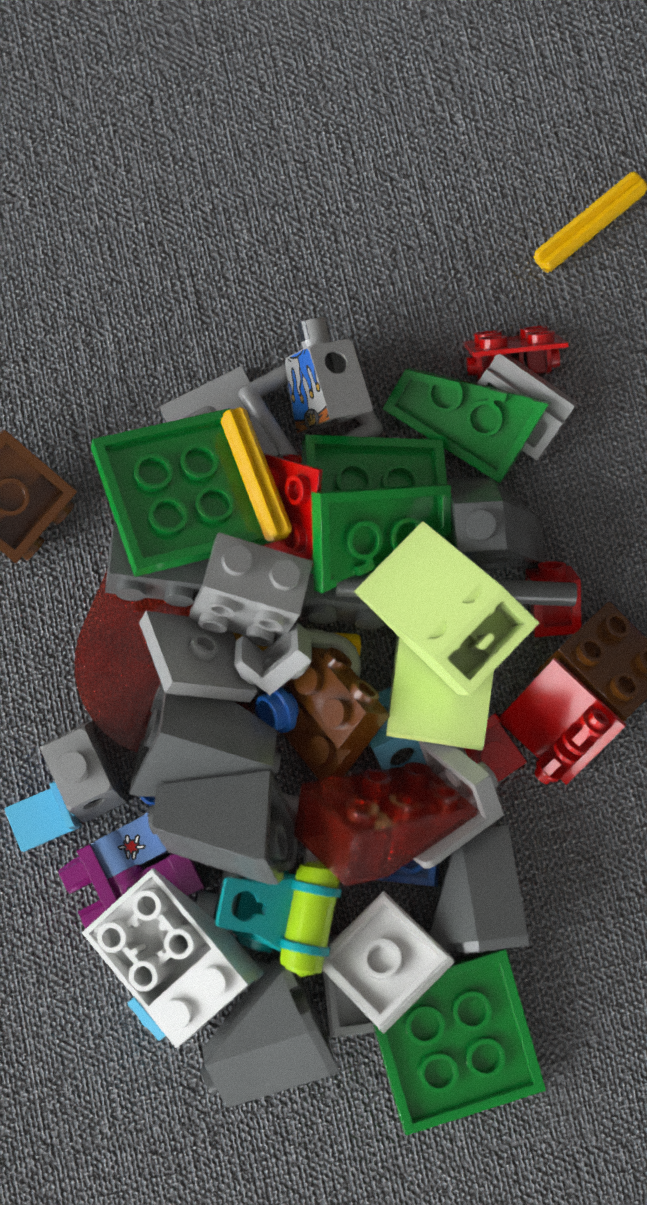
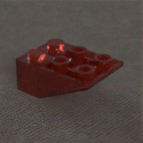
[293,762,478,886]

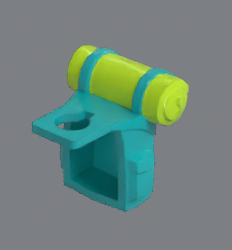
[215,860,342,977]

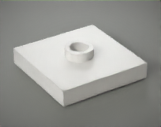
[322,891,454,1033]

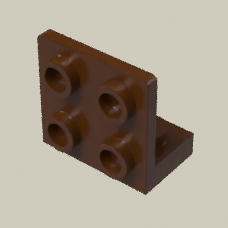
[531,602,647,722]

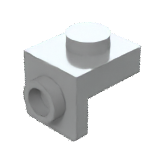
[235,622,312,695]

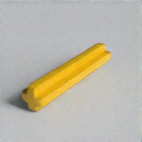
[534,172,647,273]
[221,407,292,542]

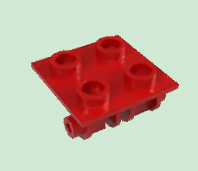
[463,326,569,380]
[261,453,323,567]
[499,658,626,785]

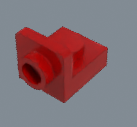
[525,561,582,637]
[463,713,527,782]

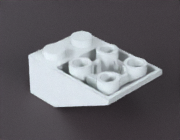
[82,868,263,1048]

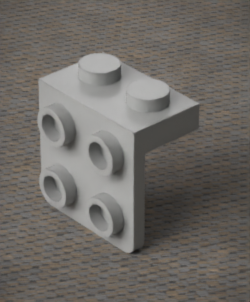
[189,533,313,647]
[373,741,504,868]

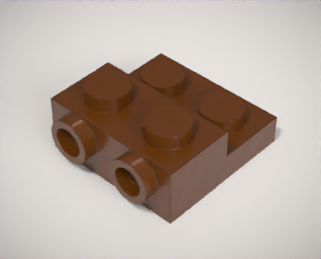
[0,429,77,563]
[283,647,390,787]

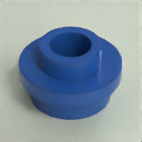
[255,687,299,733]

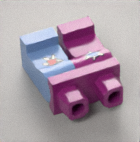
[58,812,206,929]

